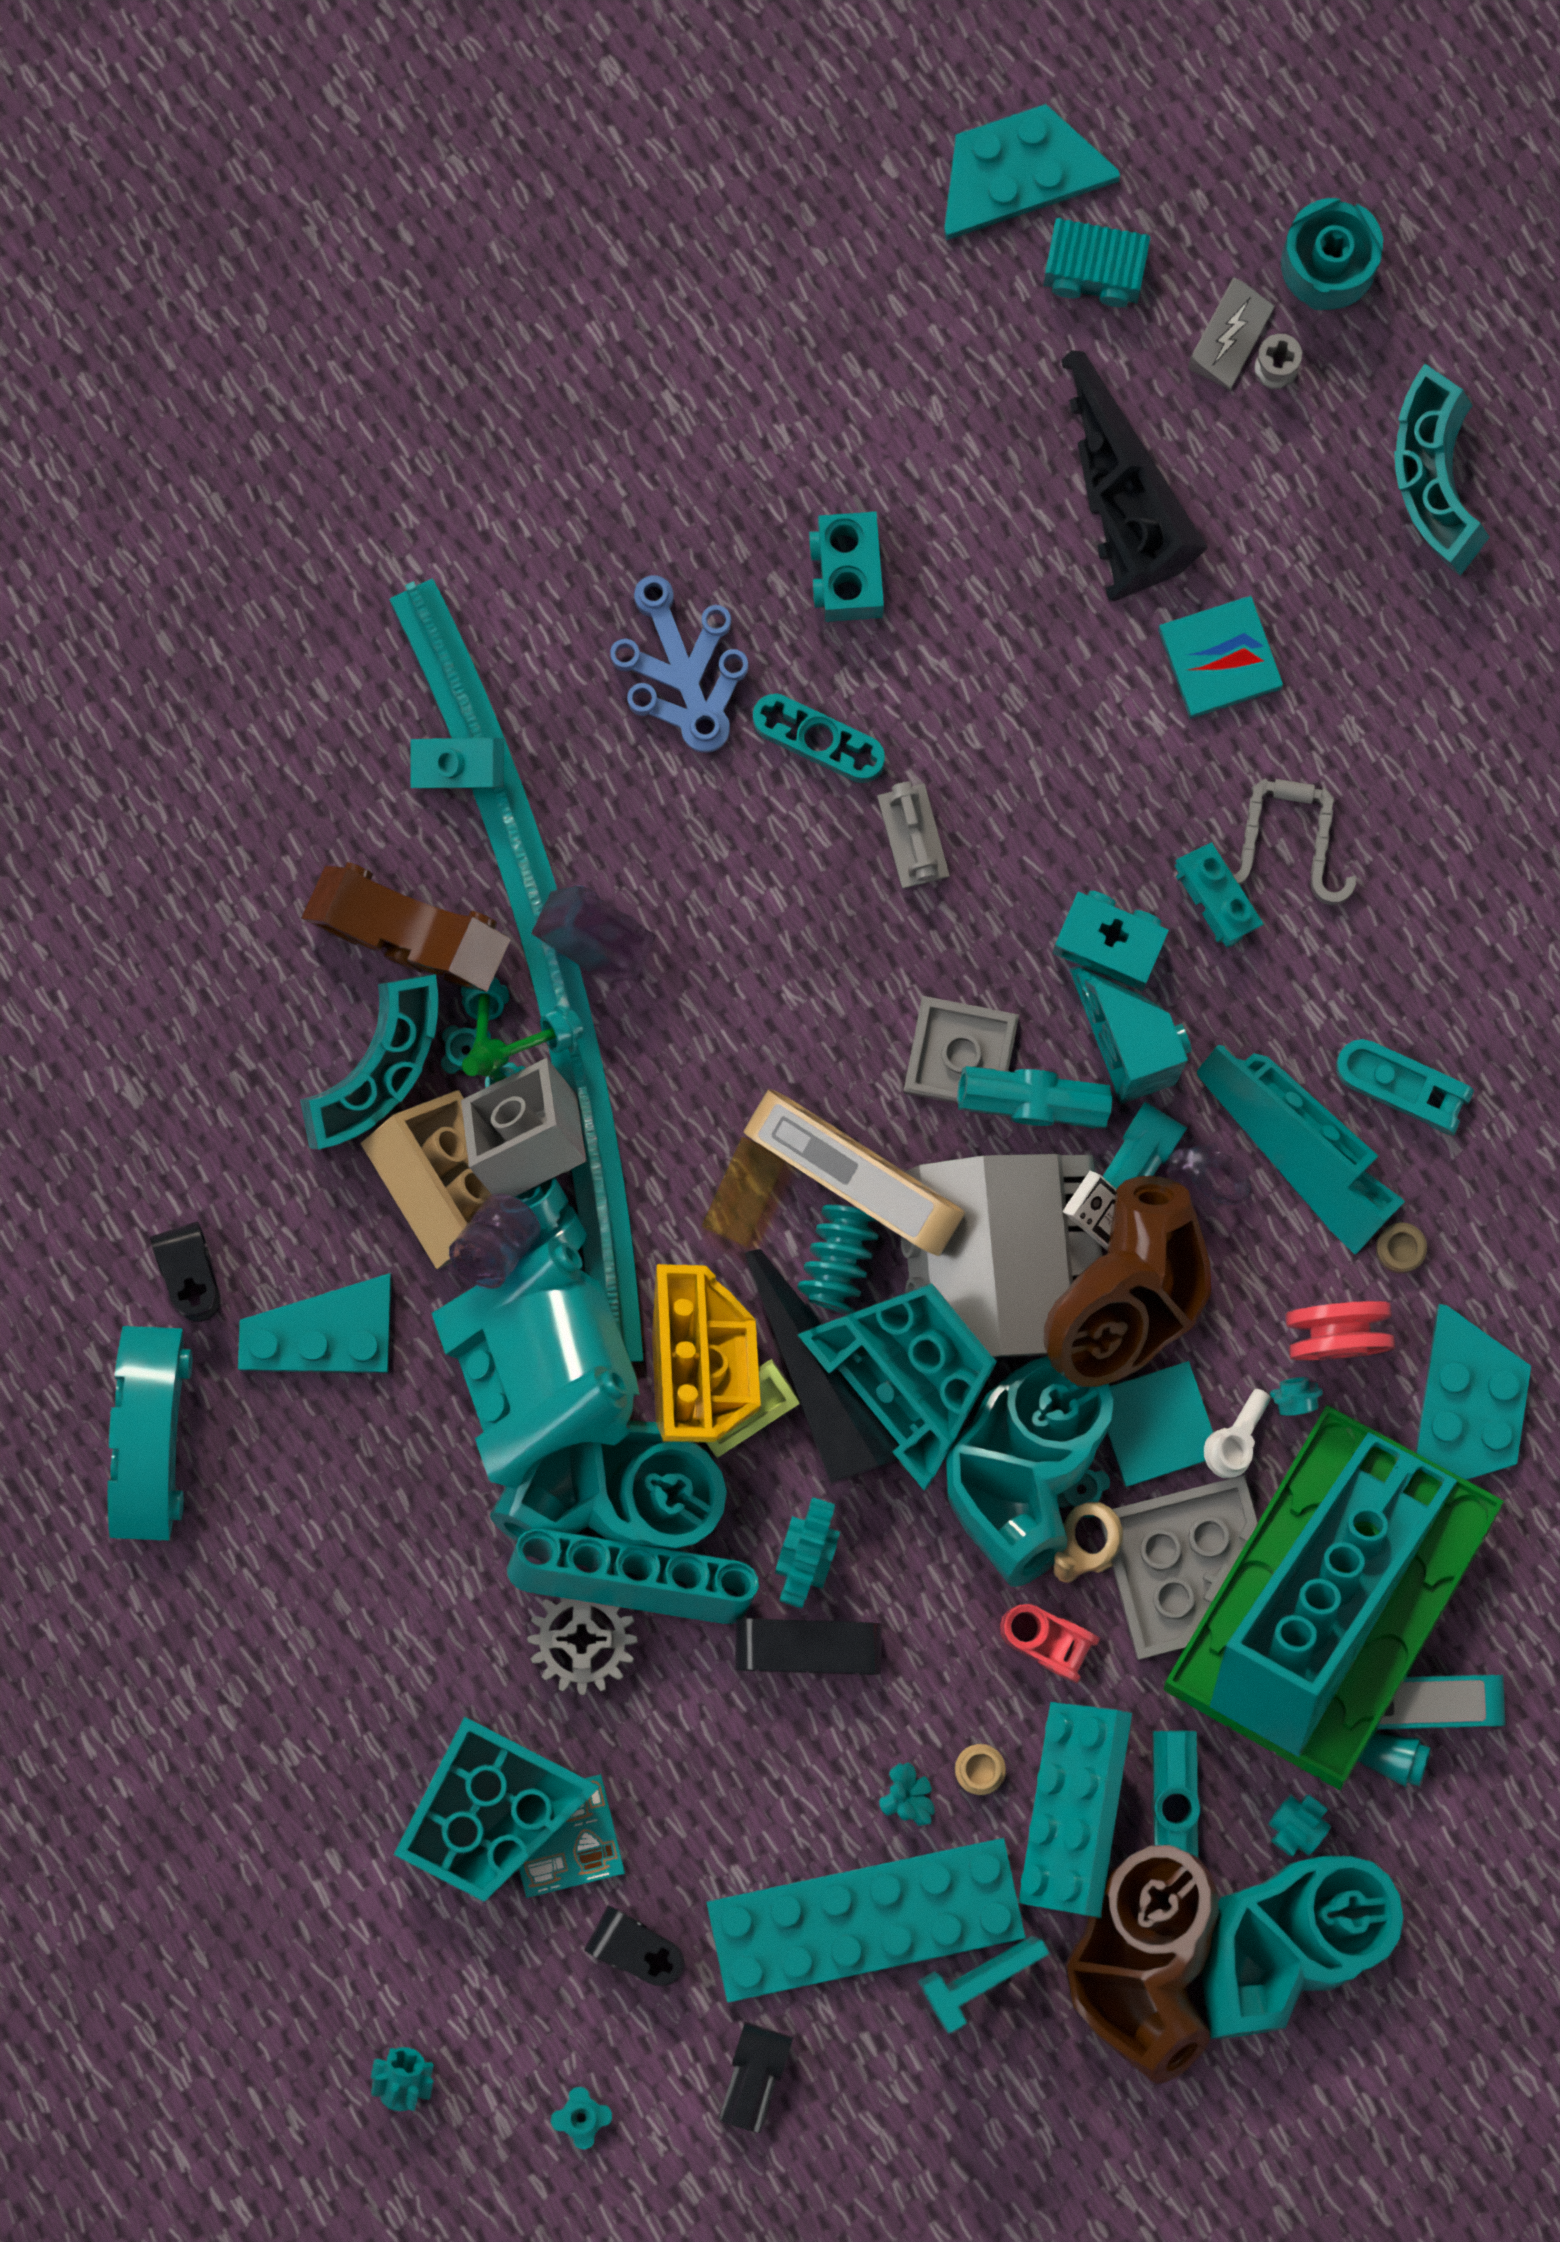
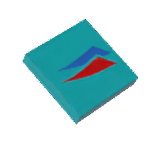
[1158,595,1283,719]

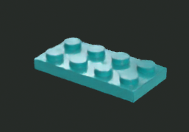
[1018,1702,1132,1917]

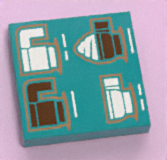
[519,1774,625,1898]

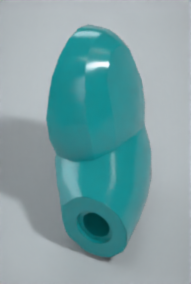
[945,1356,1114,1587]
[490,1420,727,1550]
[1201,1856,1404,2039]

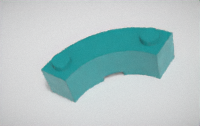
[1394,364,1490,576]
[300,974,438,1150]
[108,1326,193,1541]

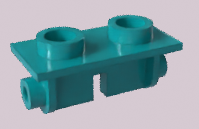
[1174,842,1264,948]

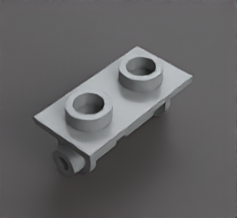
[877,782,950,889]

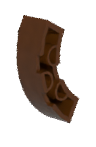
[301,862,511,992]

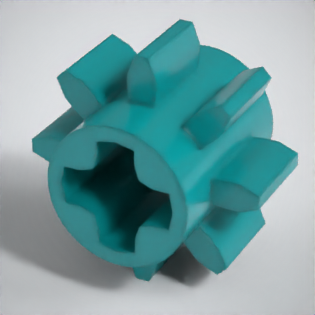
[1268,1794,1331,1856]
[371,2047,434,2111]

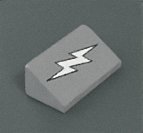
[1187,277,1275,390]

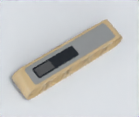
[743,1089,965,1256]

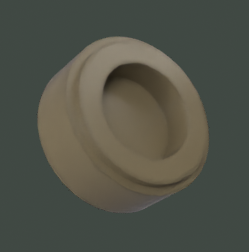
[1376,1223,1427,1274]

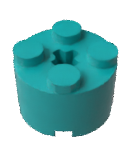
[1281,198,1383,310]

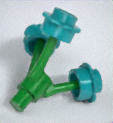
[461,977,583,1088]

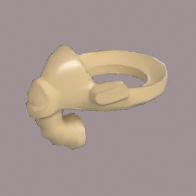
[1054,1502,1123,1583]

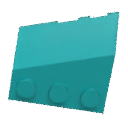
[1069,966,1192,1105]
[393,1717,600,1902]

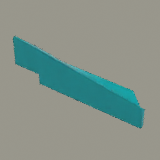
[1197,1045,1405,1254]

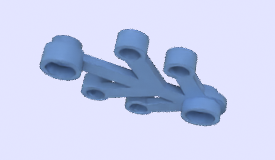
[610,575,748,753]

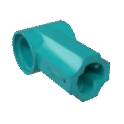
[1102,1102,1187,1189]

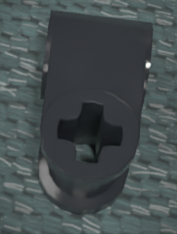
[150,1221,221,1322]
[584,1905,685,1986]

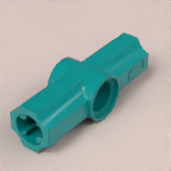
[957,1066,1112,1129]
[1151,1730,1200,1857]

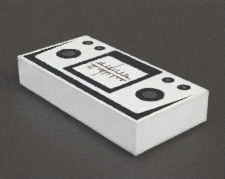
[1062,1171,1116,1251]

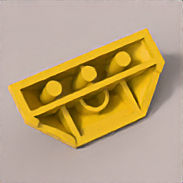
[652,1264,761,1442]

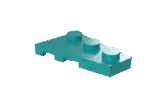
[238,1273,392,1374]

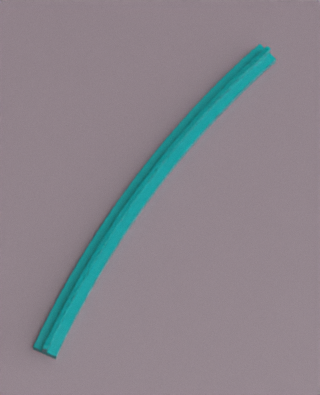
[389,578,644,1363]

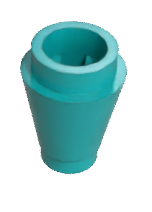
[1358,1733,1431,1787]

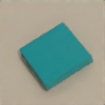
[1107,1361,1213,1488]

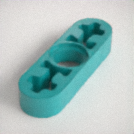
[753,694,885,783]

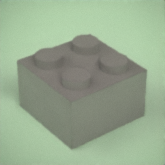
[461,1058,586,1203]

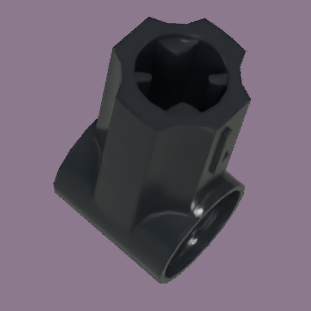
[719,2022,793,2133]

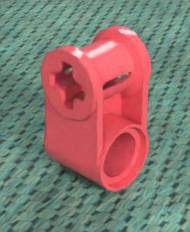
[1000,1604,1100,1684]

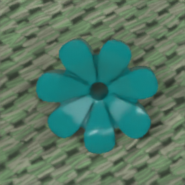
[879,1762,935,1826]

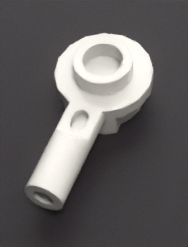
[1204,1389,1271,1479]

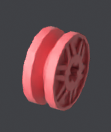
[1285,1301,1395,1361]

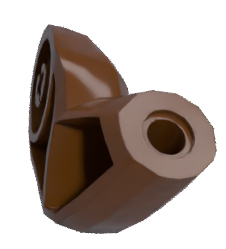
[1043,1175,1212,1387]
[1064,1845,1219,2084]

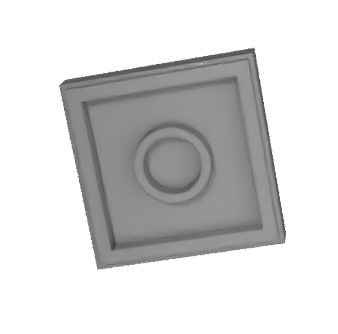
[903,996,1019,1104]

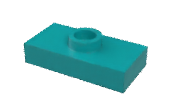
[410,738,504,788]

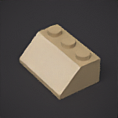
[360,1090,511,1269]

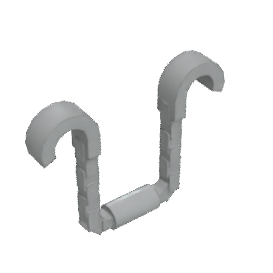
[1233,778,1356,905]

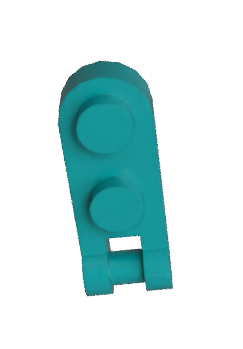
[1335,1039,1474,1136]

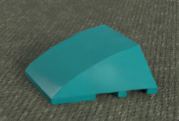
[798,1283,996,1491]

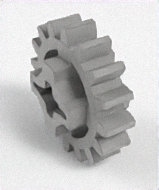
[528,1598,638,1695]

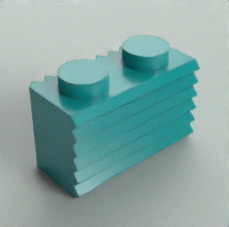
[1043,218,1151,307]

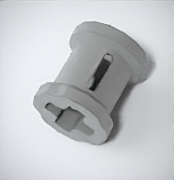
[1255,334,1302,389]

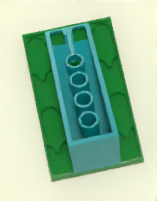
[1163,1405,1504,1791]

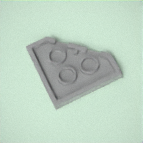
[1099,1475,1258,1660]

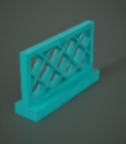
[917,1936,1050,2033]

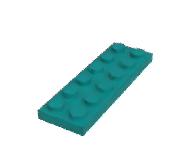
[706,1838,1025,2003]

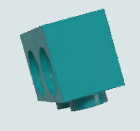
[809,511,884,622]

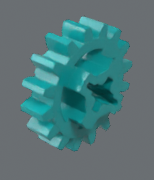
[774,1497,840,1608]

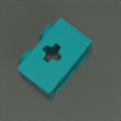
[1052,891,1169,992]

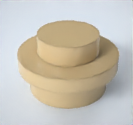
[955,1744,1006,1795]

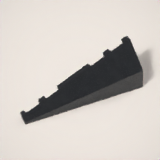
[1061,350,1208,601]
[745,1249,900,1486]

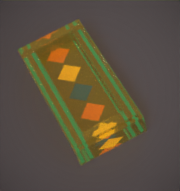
[701,1137,786,1248]

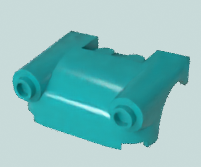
[431,1239,640,1489]

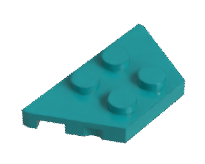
[944,104,1120,241]
[1415,1304,1531,1480]

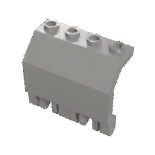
[901,1154,1103,1358]

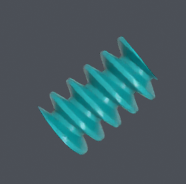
[797,1204,879,1315]

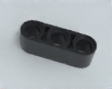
[734,1619,882,1675]

